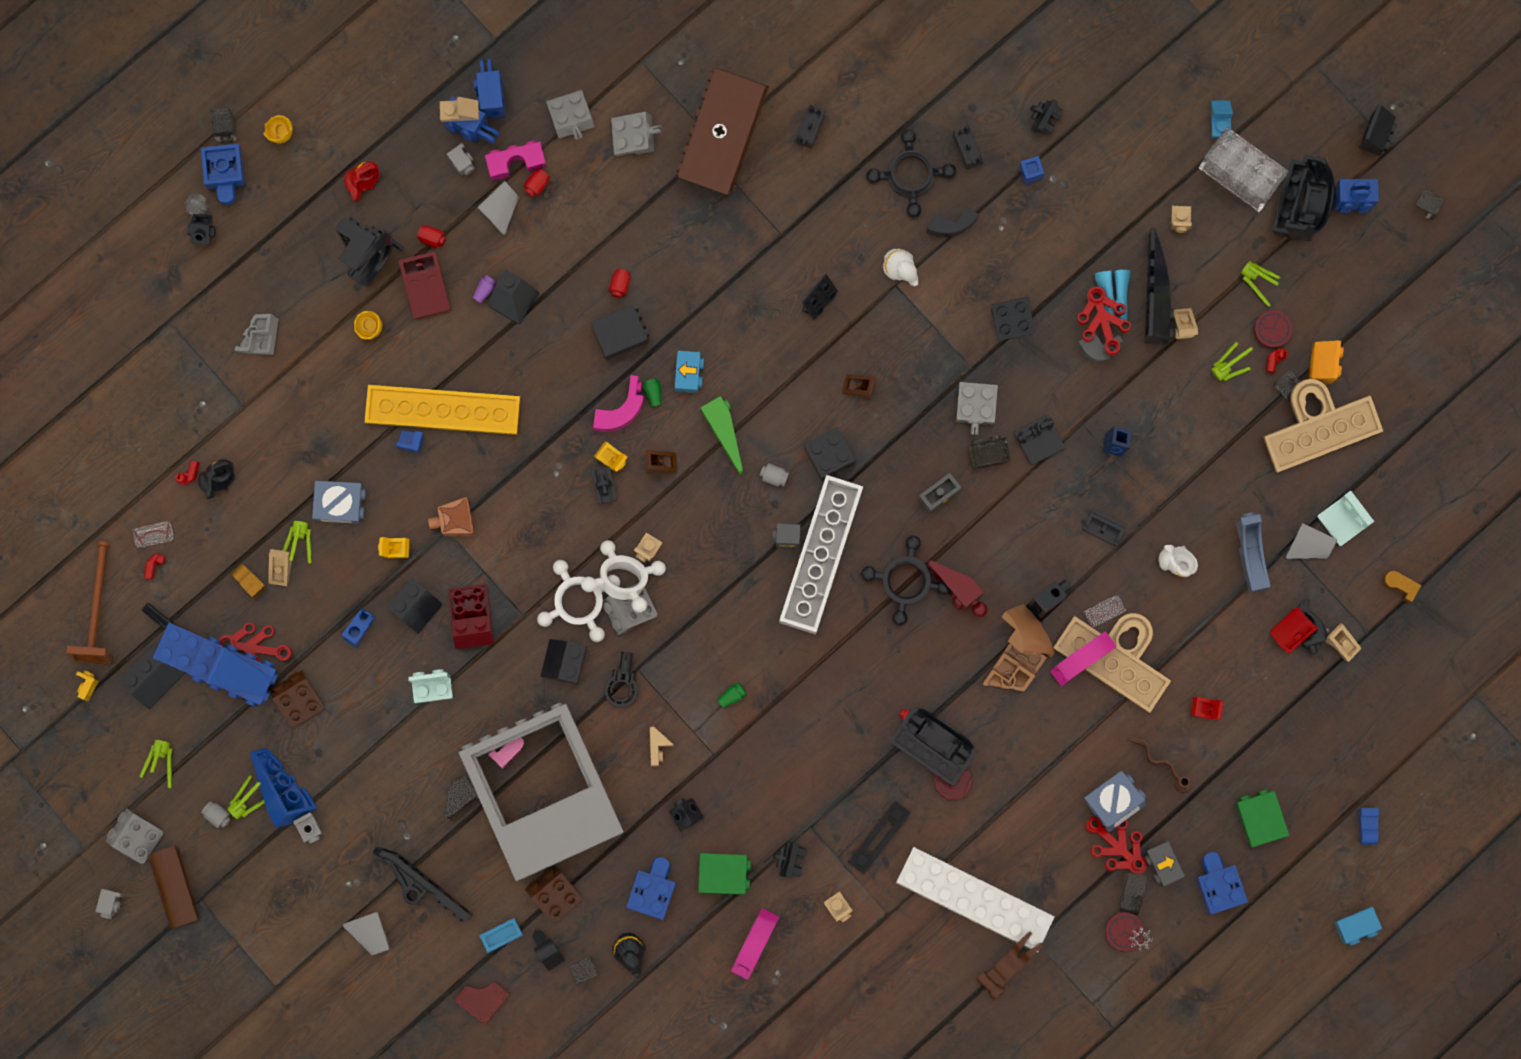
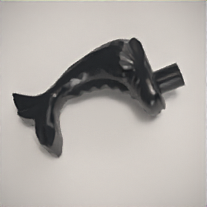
[1290,599,1327,655]

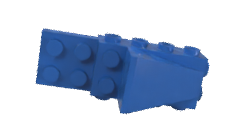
[153,623,278,707]

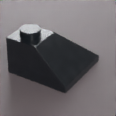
[487,269,540,325]

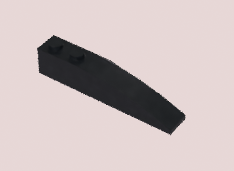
[1144,228,1174,344]

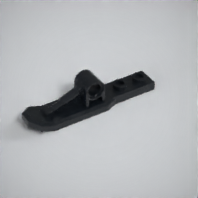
[373,847,473,922]

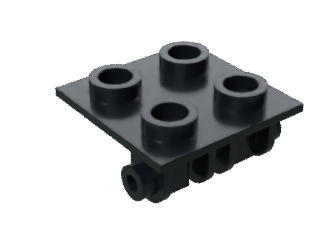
[802,274,838,320]
[991,297,1035,341]
[1014,415,1065,465]

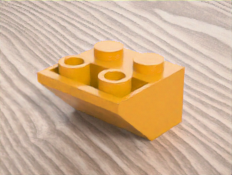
[1309,340,1344,386]

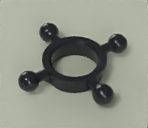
[866,129,956,218]
[861,535,951,626]

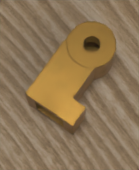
[230,563,267,599]
[1382,571,1422,604]

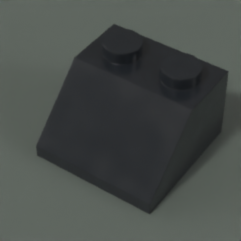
[1359,104,1397,156]
[387,578,443,634]
[541,639,587,685]

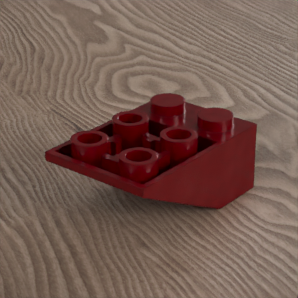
[398,251,451,319]
[448,584,494,649]

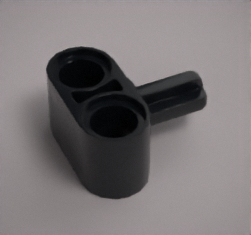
[532,930,565,971]

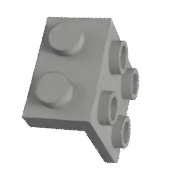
[603,583,657,636]
[106,808,163,864]

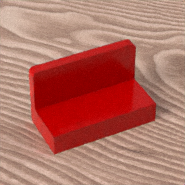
[1270,607,1318,654]

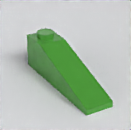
[701,396,743,475]

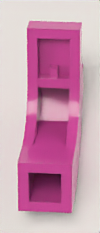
[593,375,644,432]
[1050,631,1117,686]
[731,908,779,980]

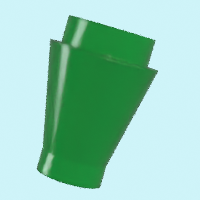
[642,378,662,407]
[717,682,747,708]

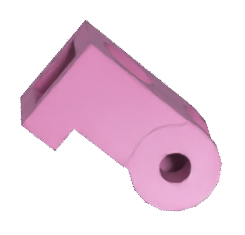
[488,737,524,769]

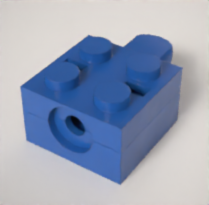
[474,58,506,119]
[443,96,500,144]
[201,143,246,205]
[1334,179,1379,213]
[1195,852,1248,915]
[626,858,676,920]

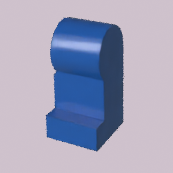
[342,608,376,648]
[1358,808,1379,845]

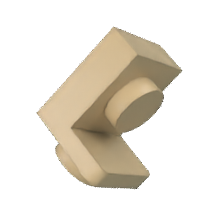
[1171,206,1192,233]
[633,533,663,563]
[823,892,853,923]

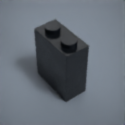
[591,305,650,360]

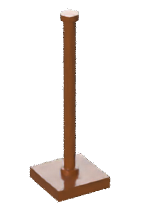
[66,541,113,664]

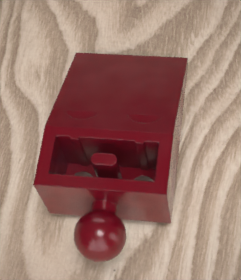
[927,561,988,617]

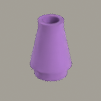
[472,274,497,303]

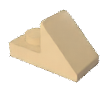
[440,97,479,122]
[1173,308,1198,339]
[268,549,292,587]
[1326,623,1361,662]
[650,727,674,767]

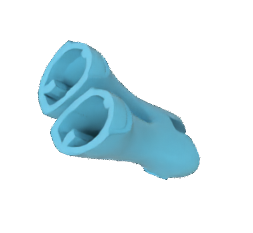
[1094,270,1131,324]

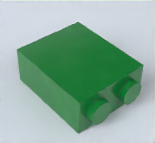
[1235,789,1289,848]
[699,853,751,895]

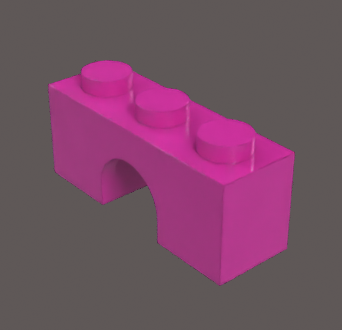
[485,141,547,181]

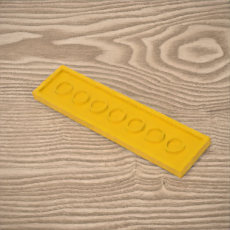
[365,385,521,435]

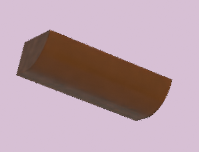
[148,846,201,930]

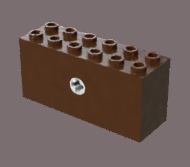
[676,68,769,195]

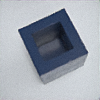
[1103,426,1132,456]

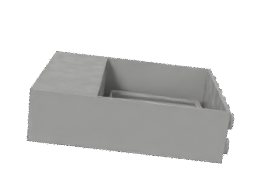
[459,702,624,881]

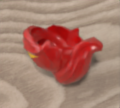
[344,161,380,202]

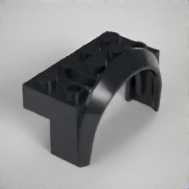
[1272,155,1335,242]
[335,217,393,287]
[889,708,976,786]

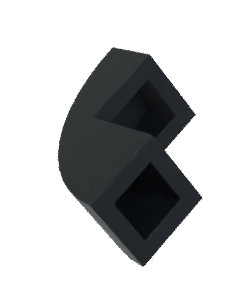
[926,207,979,238]

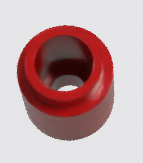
[523,168,550,197]
[417,225,446,249]
[608,269,631,299]

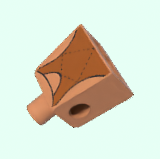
[428,497,475,536]

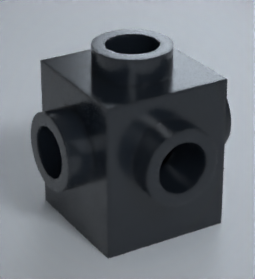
[187,214,216,245]
[669,798,704,832]

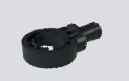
[605,651,638,707]

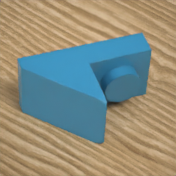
[1211,101,1233,138]

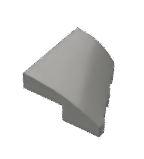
[478,181,519,235]
[235,314,279,355]
[1285,523,1337,560]
[343,912,391,956]

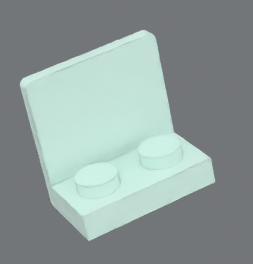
[1317,491,1374,546]
[408,669,453,704]

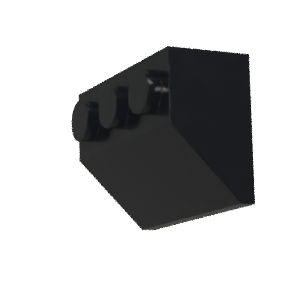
[118,639,186,709]

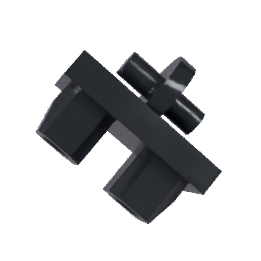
[1030,99,1063,134]
[591,466,617,505]
[773,842,806,878]

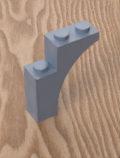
[1236,512,1271,593]

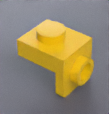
[594,441,628,472]
[378,537,410,559]

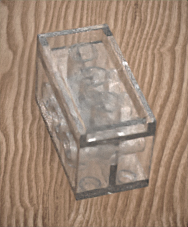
[1199,127,1289,212]

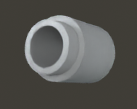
[760,463,789,487]
[201,801,231,829]

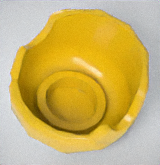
[263,115,293,144]
[354,311,383,339]

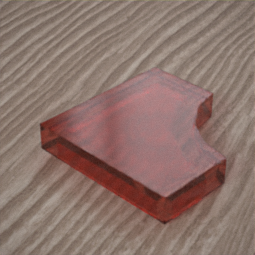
[454,982,509,1025]

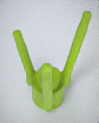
[1241,261,1280,307]
[1211,342,1253,381]
[282,521,312,564]
[139,740,173,788]
[227,775,265,819]

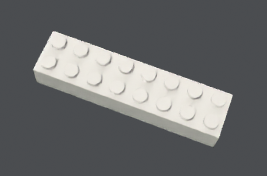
[779,475,863,635]
[896,847,1054,952]

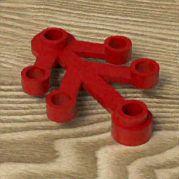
[1077,287,1131,356]
[219,622,292,662]
[1085,817,1147,875]

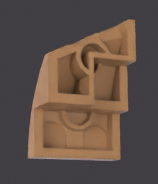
[1002,604,1055,658]
[983,643,1047,691]

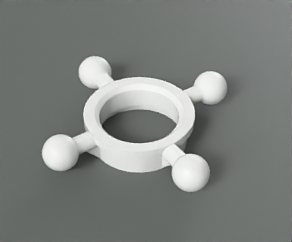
[581,540,666,613]
[537,560,620,642]

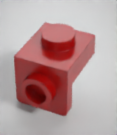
[1191,697,1223,720]

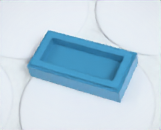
[479,918,523,953]

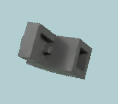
[1077,333,1123,364]

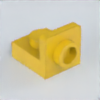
[76,670,99,702]

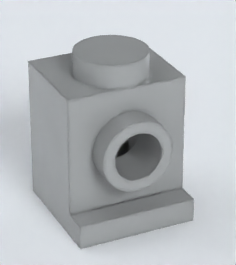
[447,143,475,176]
[293,812,323,844]
[95,889,124,919]

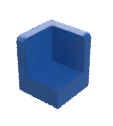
[1019,156,1044,185]
[396,430,424,454]

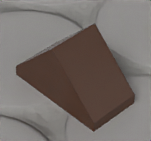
[842,374,876,400]
[645,450,677,474]

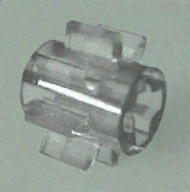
[184,193,208,216]
[1128,927,1153,951]

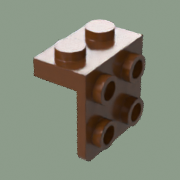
[269,670,324,727]
[525,864,582,923]

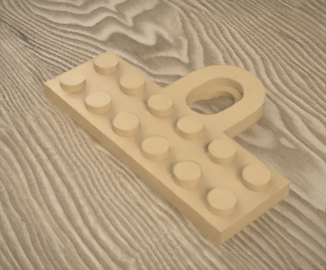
[1263,379,1383,473]
[1053,613,1171,713]

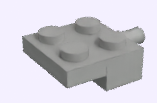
[546,90,594,140]
[611,112,663,156]
[956,382,998,436]

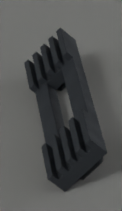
[848,801,911,875]

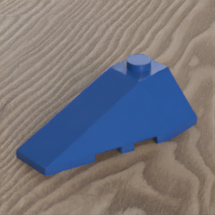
[250,748,317,828]

